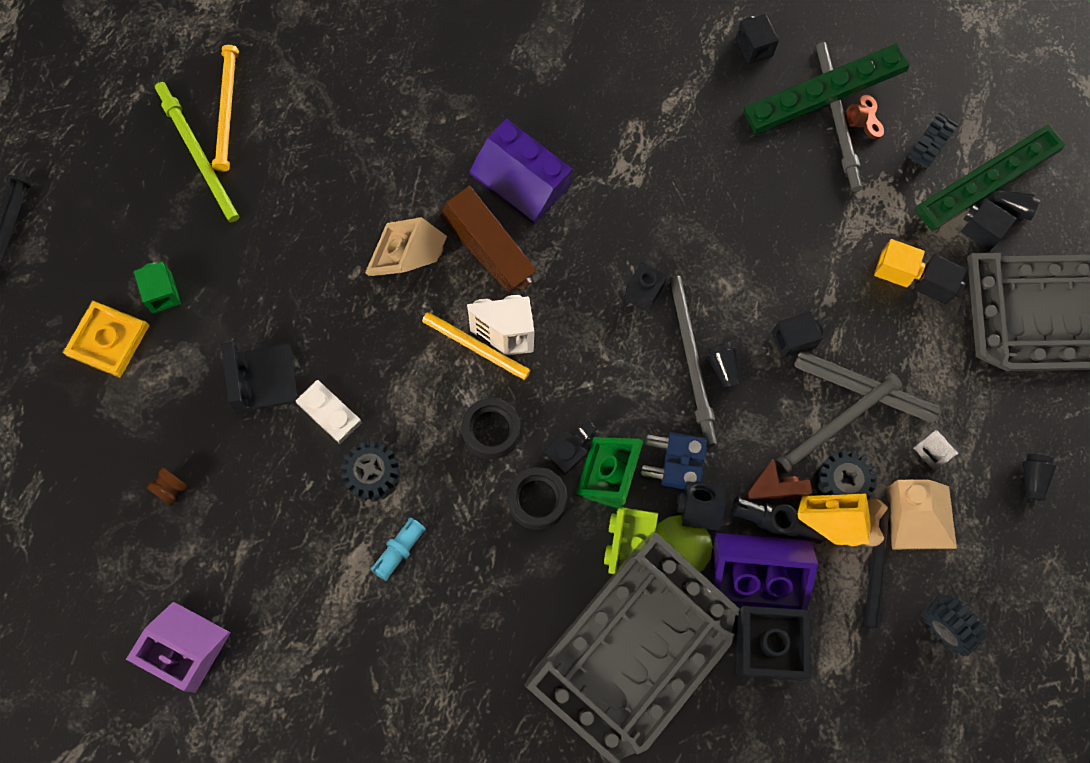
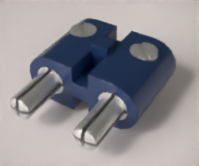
[641,432,707,490]

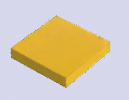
[63,301,150,378]

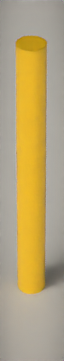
[422,312,531,380]

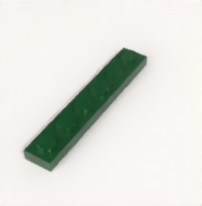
[743,43,910,135]
[915,124,1066,232]

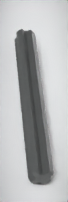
[794,351,941,423]

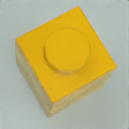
[874,239,925,287]

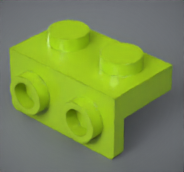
[604,507,659,574]

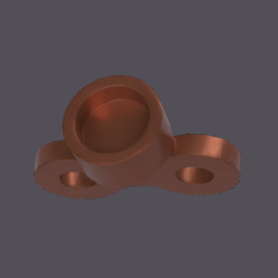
[845,95,884,140]

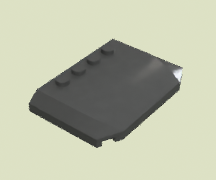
[967,253,1090,371]
[524,532,740,763]

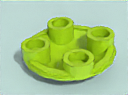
[656,515,713,572]

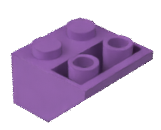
[126,602,231,693]

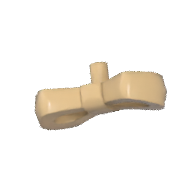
[865,499,888,546]

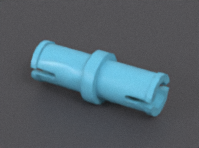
[370,518,426,581]

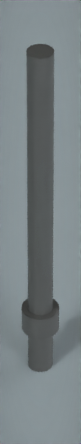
[816,42,863,192]
[670,276,717,447]

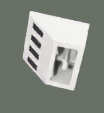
[467,295,534,356]

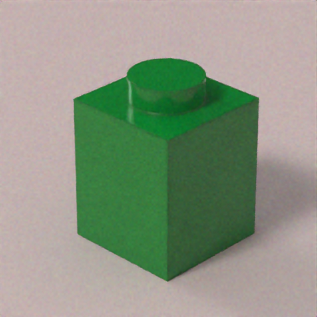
[134,261,181,314]

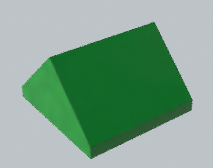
[576,437,643,509]

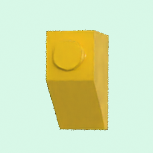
[797,494,871,546]

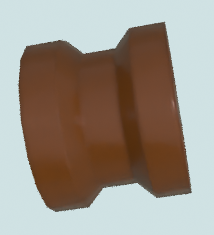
[146,467,188,506]

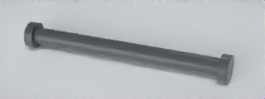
[775,373,903,475]

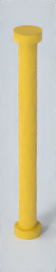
[212,45,239,172]

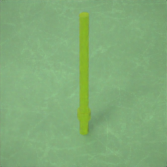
[155,82,239,223]

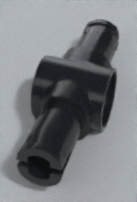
[731,496,825,544]

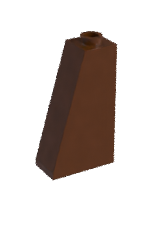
[439,185,537,293]

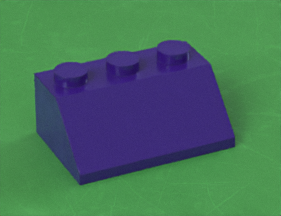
[470,118,573,224]
[711,533,818,610]

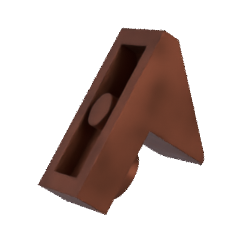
[743,459,812,503]

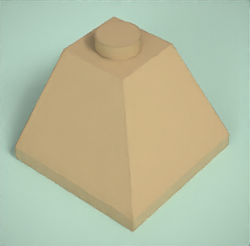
[365,217,447,276]
[886,480,957,550]

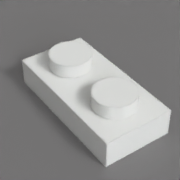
[296,380,362,444]

